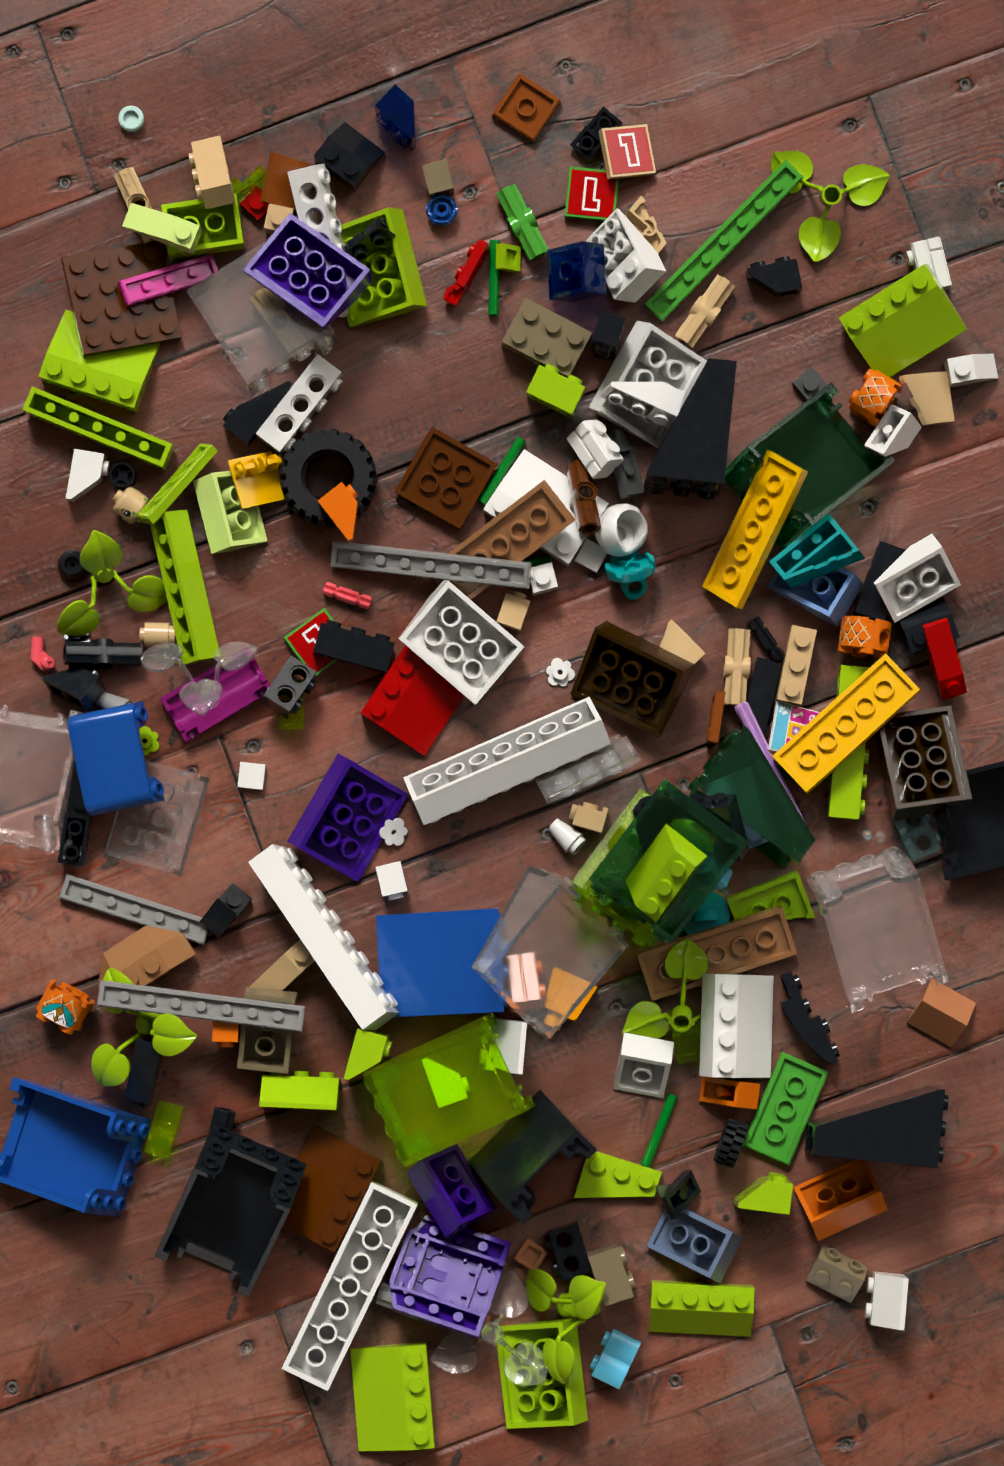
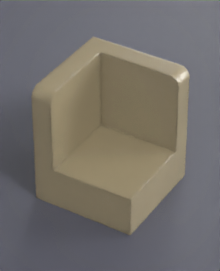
[422,159,454,199]

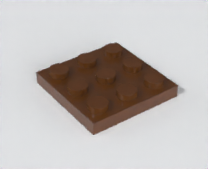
[394,427,498,530]

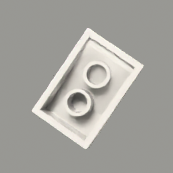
[874,534,961,622]
[479,1018,527,1074]

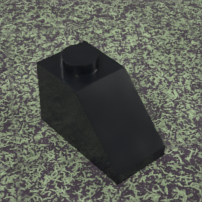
[43,666,106,712]

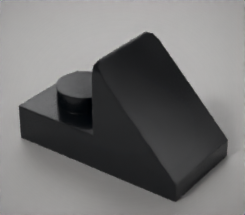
[199,883,252,939]
[655,1170,701,1219]

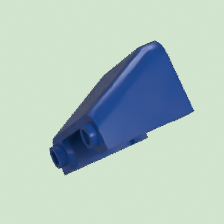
[68,701,165,816]

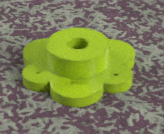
[139,726,159,756]

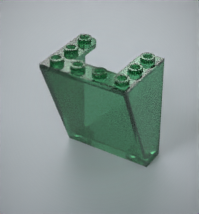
[725,382,895,550]
[687,726,815,869]
[588,779,749,943]

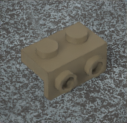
[805,1245,868,1303]

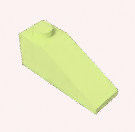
[122,203,202,255]

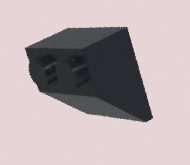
[313,122,385,192]
[897,596,960,656]

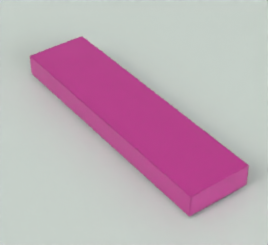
[118,253,221,307]

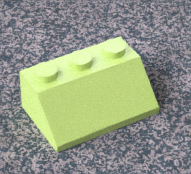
[193,471,268,554]

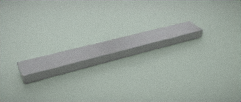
[331,541,532,589]
[97,980,305,1032]

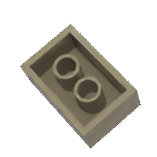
[502,297,592,378]
[237,987,297,1074]
[586,1241,637,1307]

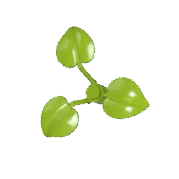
[771,151,890,262]
[57,530,167,636]
[622,939,708,1039]
[91,968,197,1087]
[526,1269,606,1384]

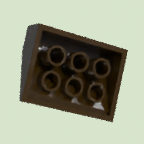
[570,621,695,738]
[875,705,972,821]

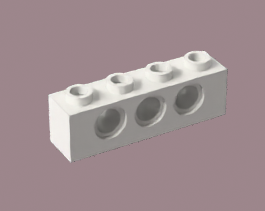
[287,164,346,251]
[256,354,343,455]

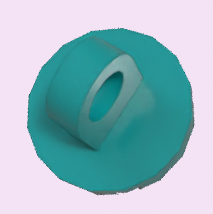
[605,551,656,600]
[679,890,730,935]

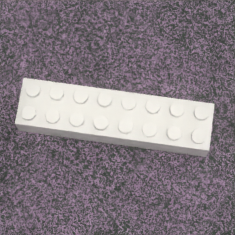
[403,697,611,825]
[248,844,399,1031]
[281,1180,418,1391]

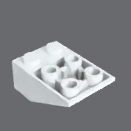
[586,208,666,303]

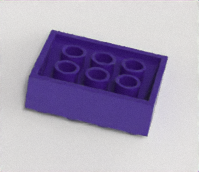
[243,213,372,329]
[287,754,408,882]

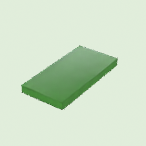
[742,1051,829,1166]

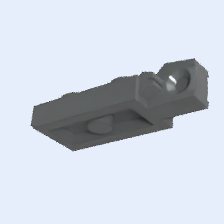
[606,428,645,499]

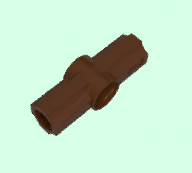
[566,460,601,535]

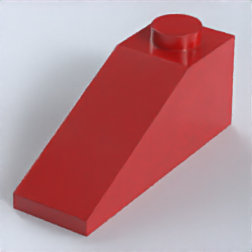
[922,617,967,700]

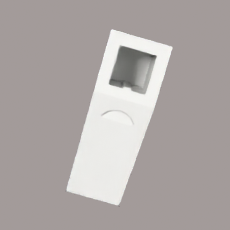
[600,382,685,427]

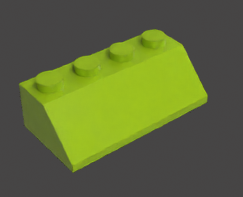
[648,1280,755,1337]

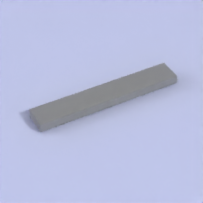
[59,874,209,945]

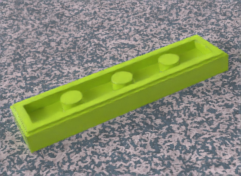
[137,443,218,524]

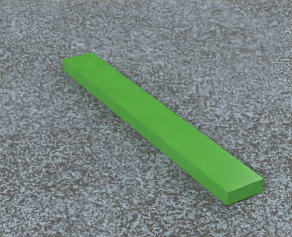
[644,160,804,322]

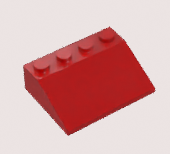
[361,645,464,756]

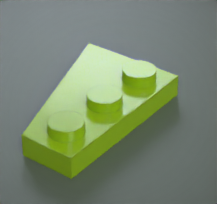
[726,870,815,920]
[574,1151,662,1198]

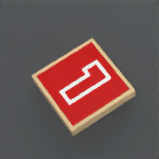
[598,124,656,180]

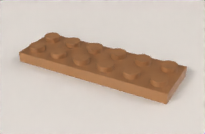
[434,480,576,600]
[636,905,797,1001]

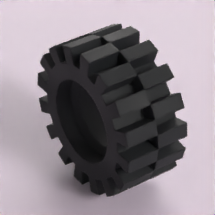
[713,1118,748,1168]

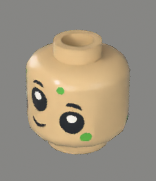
[111,486,149,524]

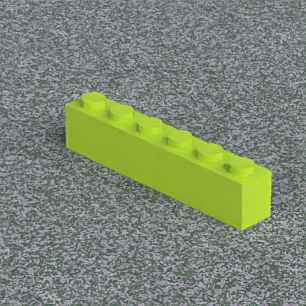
[22,387,175,471]
[150,510,221,665]
[827,665,870,820]

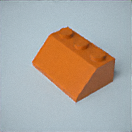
[793,1159,888,1241]

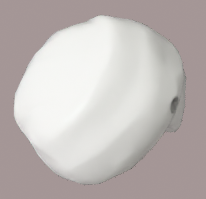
[595,503,648,557]

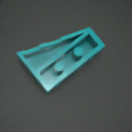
[769,513,865,588]

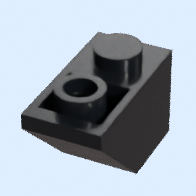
[746,256,803,297]

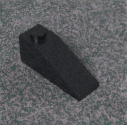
[223,381,293,447]

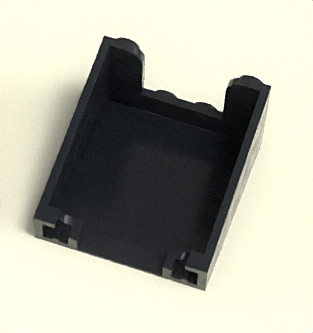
[644,358,737,500]
[935,761,1004,881]
[804,1086,949,1168]
[468,1090,597,1224]
[155,1123,307,1297]

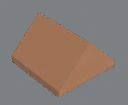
[907,978,976,1048]

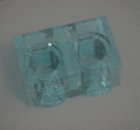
[890,814,942,862]

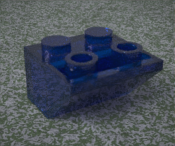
[375,84,416,151]

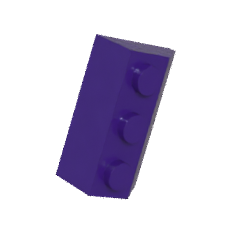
[407,1144,497,1238]

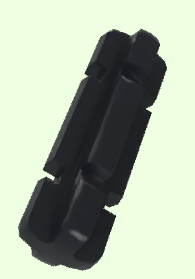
[748,616,785,662]

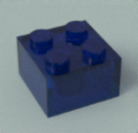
[547,241,607,302]

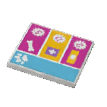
[768,701,820,752]

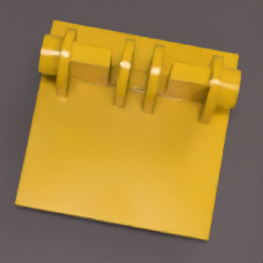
[227,451,285,509]

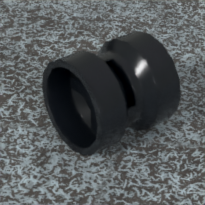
[110,463,137,490]

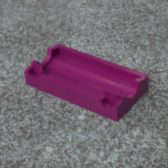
[160,646,270,743]

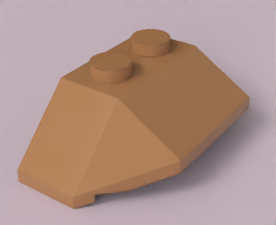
[98,925,196,989]

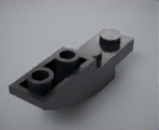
[57,761,93,867]
[780,971,840,1065]

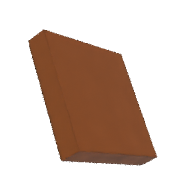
[492,73,561,143]
[260,152,313,214]
[705,691,726,745]

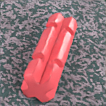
[323,582,372,610]

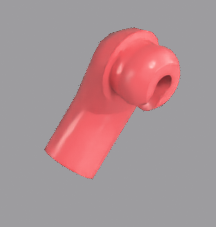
[30,637,55,672]

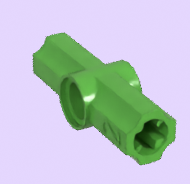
[496,184,549,261]

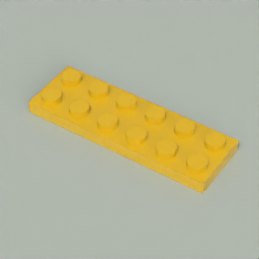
[702,450,808,609]
[772,654,921,794]

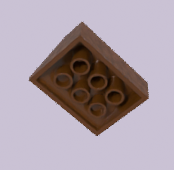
[283,1124,382,1253]

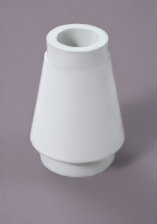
[548,819,586,855]

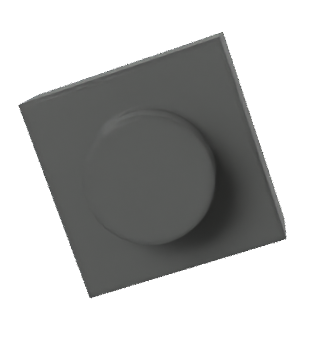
[792,367,828,403]

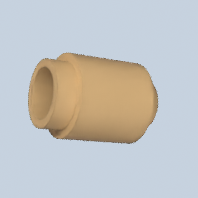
[139,623,176,648]

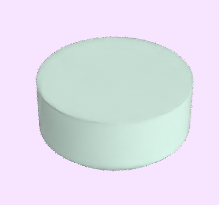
[118,106,144,132]

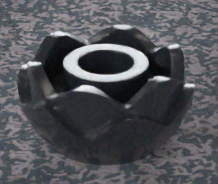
[57,549,88,581]

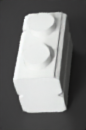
[906,237,952,290]
[567,419,624,479]

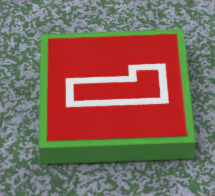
[564,167,619,222]
[284,608,338,678]

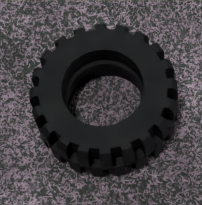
[280,428,377,528]

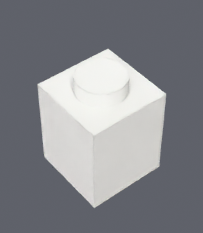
[530,562,558,596]
[376,861,408,901]

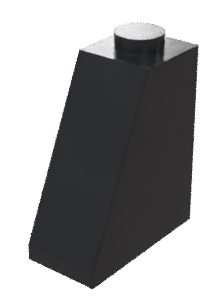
[125,1038,163,1108]

